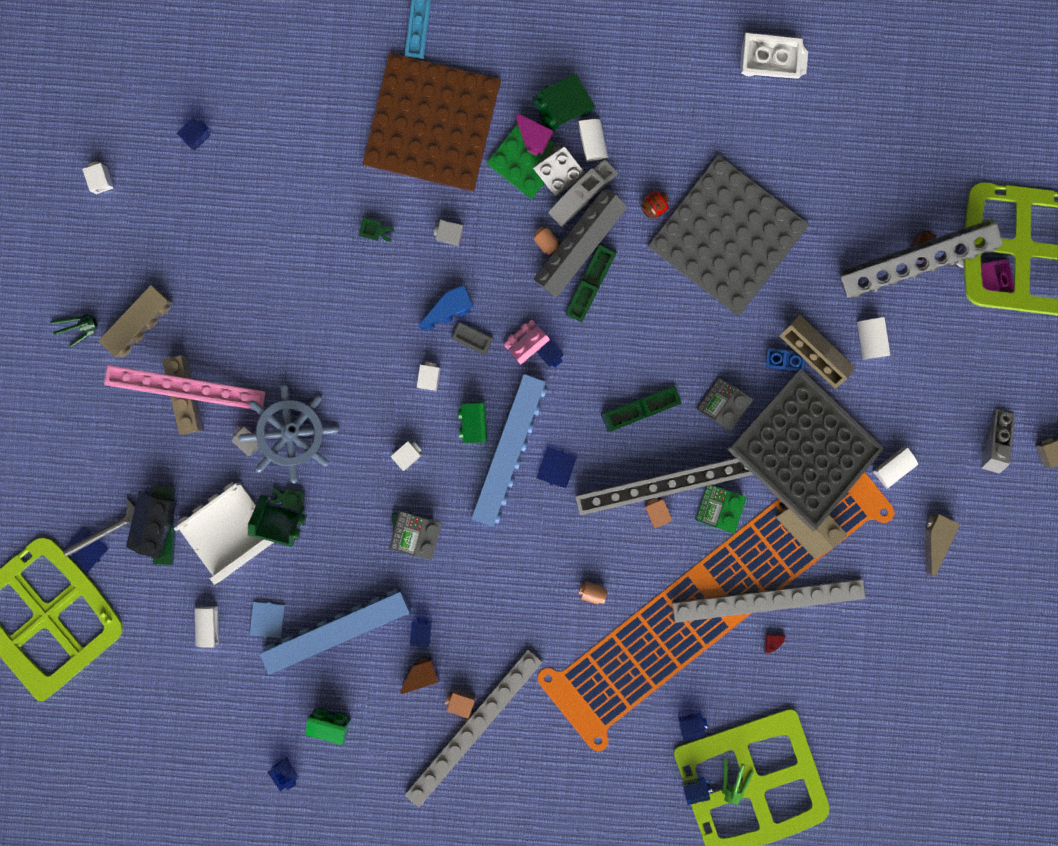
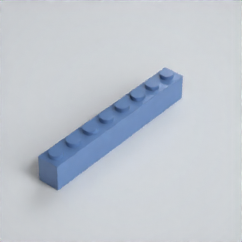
[472,374,548,527]
[260,589,411,675]

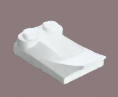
[740,33,808,79]

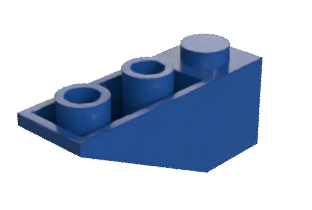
[418,285,473,331]

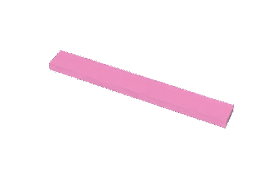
[104,365,265,409]

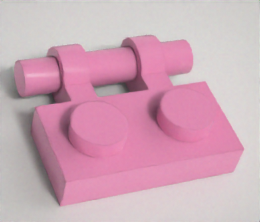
[503,320,550,365]

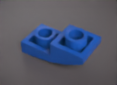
[766,348,805,371]

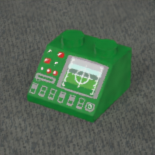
[695,485,747,534]

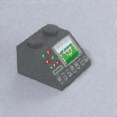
[697,378,753,431]
[389,511,442,560]

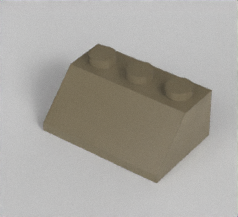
[776,507,847,559]

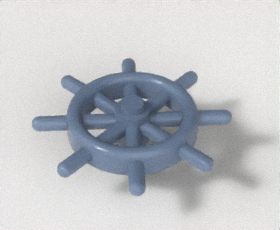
[238,384,339,483]

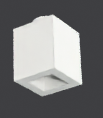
[82,162,114,194]
[417,362,441,391]
[391,441,422,471]

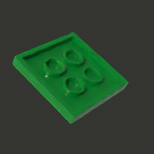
[487,125,557,200]

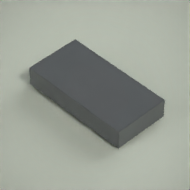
[451,321,494,355]

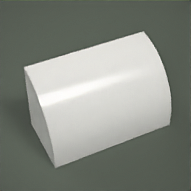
[578,119,608,163]
[857,317,890,360]
[873,447,918,489]
[194,606,219,647]

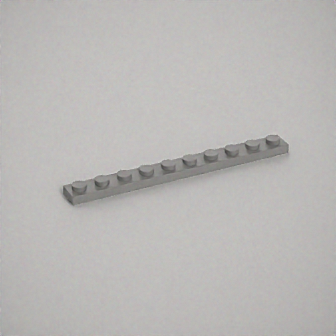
[672,579,865,623]
[405,649,543,807]

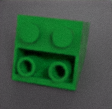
[305,708,351,745]

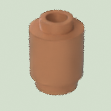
[533,227,559,256]
[578,581,608,605]

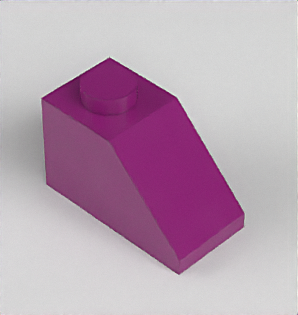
[516,114,553,156]

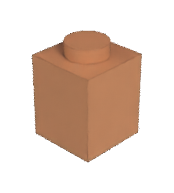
[644,497,672,528]
[445,689,476,719]

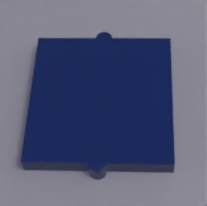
[537,447,577,488]
[62,527,109,572]

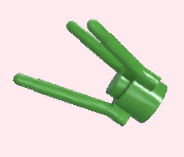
[722,758,754,805]

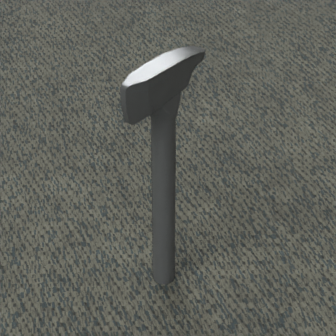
[63,498,135,557]

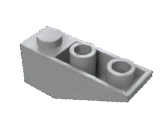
[981,409,1015,473]

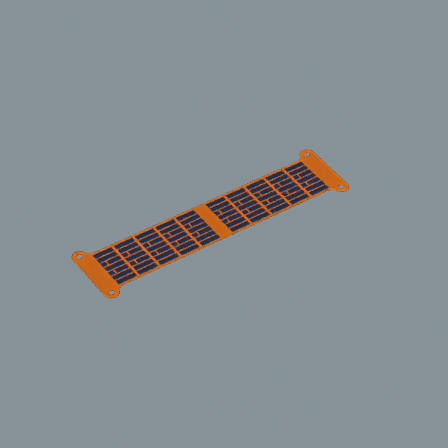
[538,472,894,751]

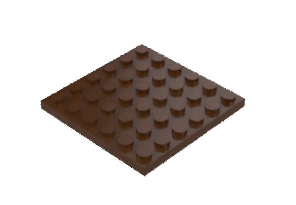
[362,53,501,192]

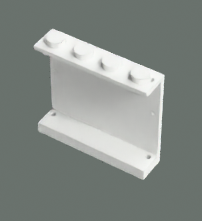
[174,482,274,585]

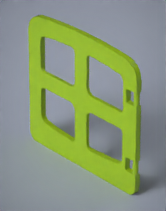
[963,183,1058,315]
[0,538,123,701]
[674,709,830,846]

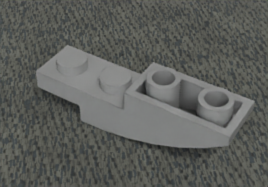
[548,160,618,227]

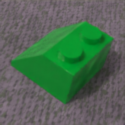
[458,403,487,443]

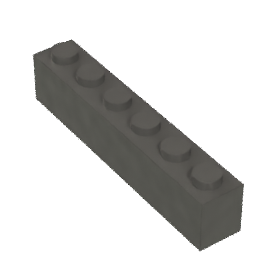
[533,188,627,298]

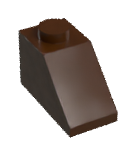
[400,656,439,695]

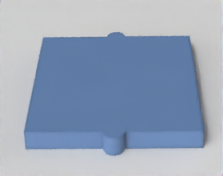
[250,601,285,639]

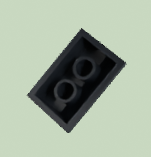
[126,491,177,559]

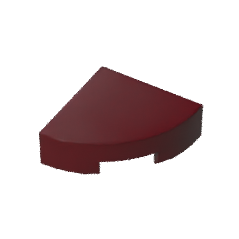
[764,633,786,653]

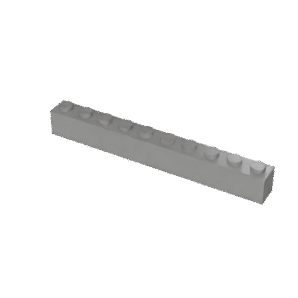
[575,457,753,515]

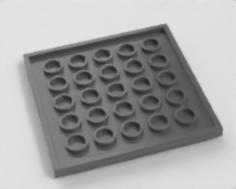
[648,155,809,317]
[728,369,884,531]

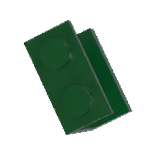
[533,74,595,132]
[248,495,307,547]

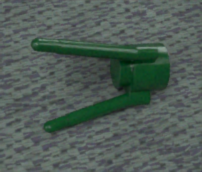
[50,314,98,348]

